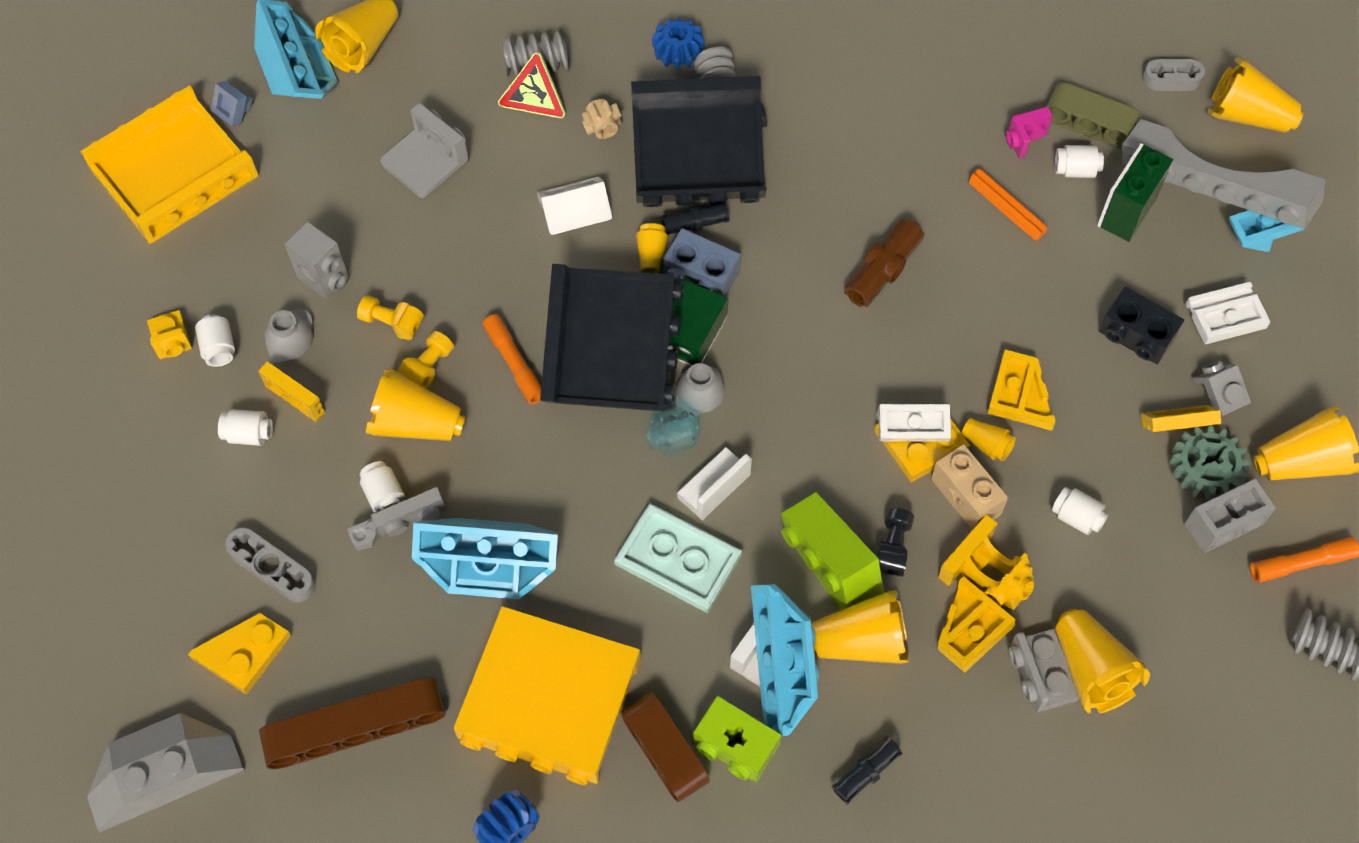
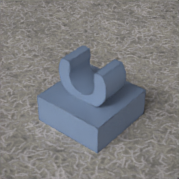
[211,81,253,126]

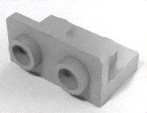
[1009,629,1079,713]

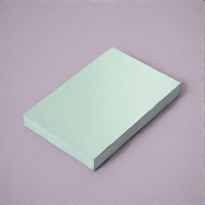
[614,503,742,613]

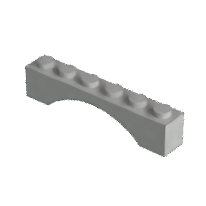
[1122,119,1325,229]

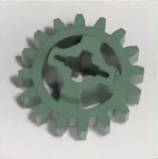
[1170,425,1250,501]

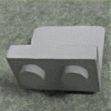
[380,103,468,198]

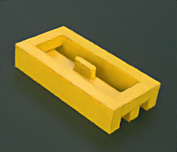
[258,361,325,422]
[1141,405,1221,432]

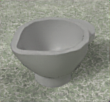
[264,308,314,363]
[675,363,725,417]

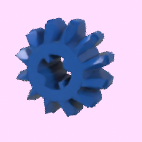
[652,15,705,70]
[472,790,540,843]

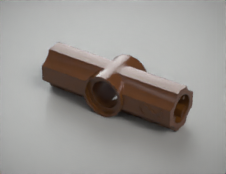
[844,219,925,307]

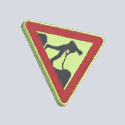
[498,52,566,118]

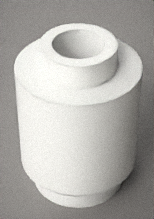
[1055,145,1104,178]
[195,314,235,367]
[218,409,273,446]
[360,461,405,513]
[1052,487,1108,535]

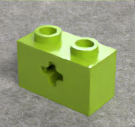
[693,696,782,783]

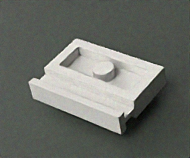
[1185,281,1270,345]

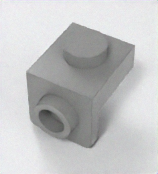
[1193,361,1251,416]

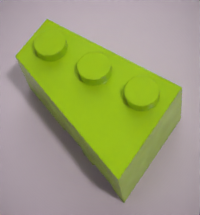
[781,492,884,610]

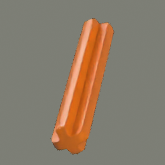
[969,169,1048,241]

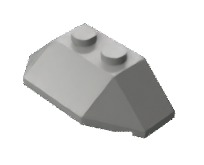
[87,713,244,832]

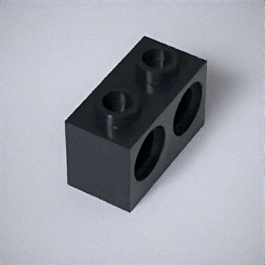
[1098,287,1185,365]

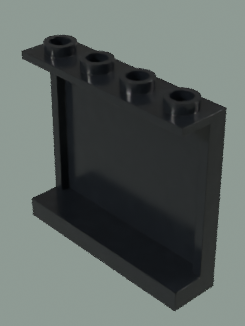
[631,76,767,208]
[540,264,684,412]

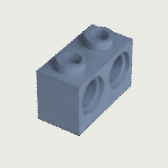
[663,229,741,297]

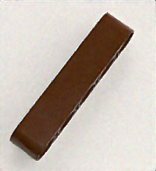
[259,677,446,769]

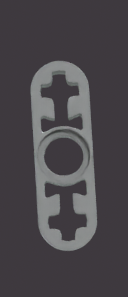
[225,528,315,602]

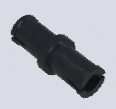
[661,202,729,235]
[831,736,903,805]

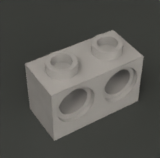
[1184,479,1276,554]

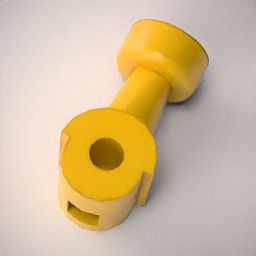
[357,295,424,340]
[397,331,454,388]

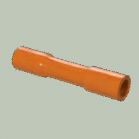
[482,314,541,404]
[1250,537,1359,583]

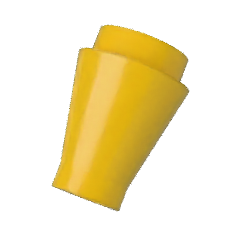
[636,223,668,273]
[961,418,1016,461]

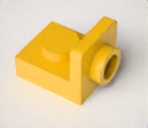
[147,310,192,359]

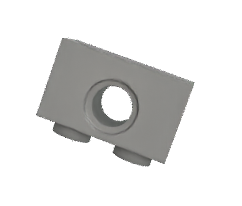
[284,222,349,300]

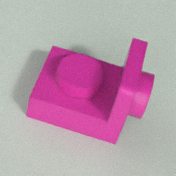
[1006,107,1053,158]

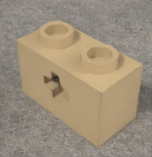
[931,444,1008,530]

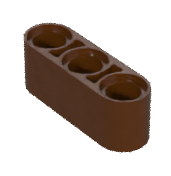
[620,692,710,803]

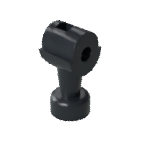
[877,508,914,577]

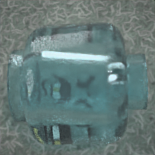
[646,407,700,457]

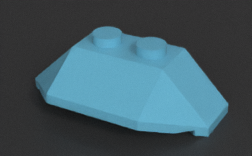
[254,0,338,99]
[412,518,558,599]
[751,584,819,736]

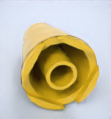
[315,0,398,73]
[1207,57,1304,133]
[366,368,466,441]
[1253,406,1359,481]
[812,590,909,664]
[1055,609,1150,713]

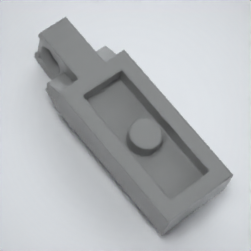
[347,487,446,551]

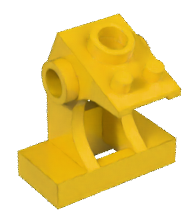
[938,515,1035,610]

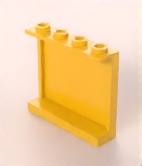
[80,85,259,244]
[454,606,641,785]

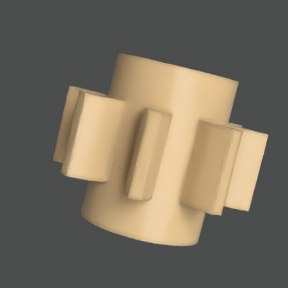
[582,99,622,139]

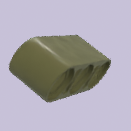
[1046,83,1142,149]

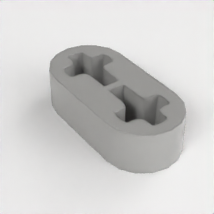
[1142,59,1205,91]

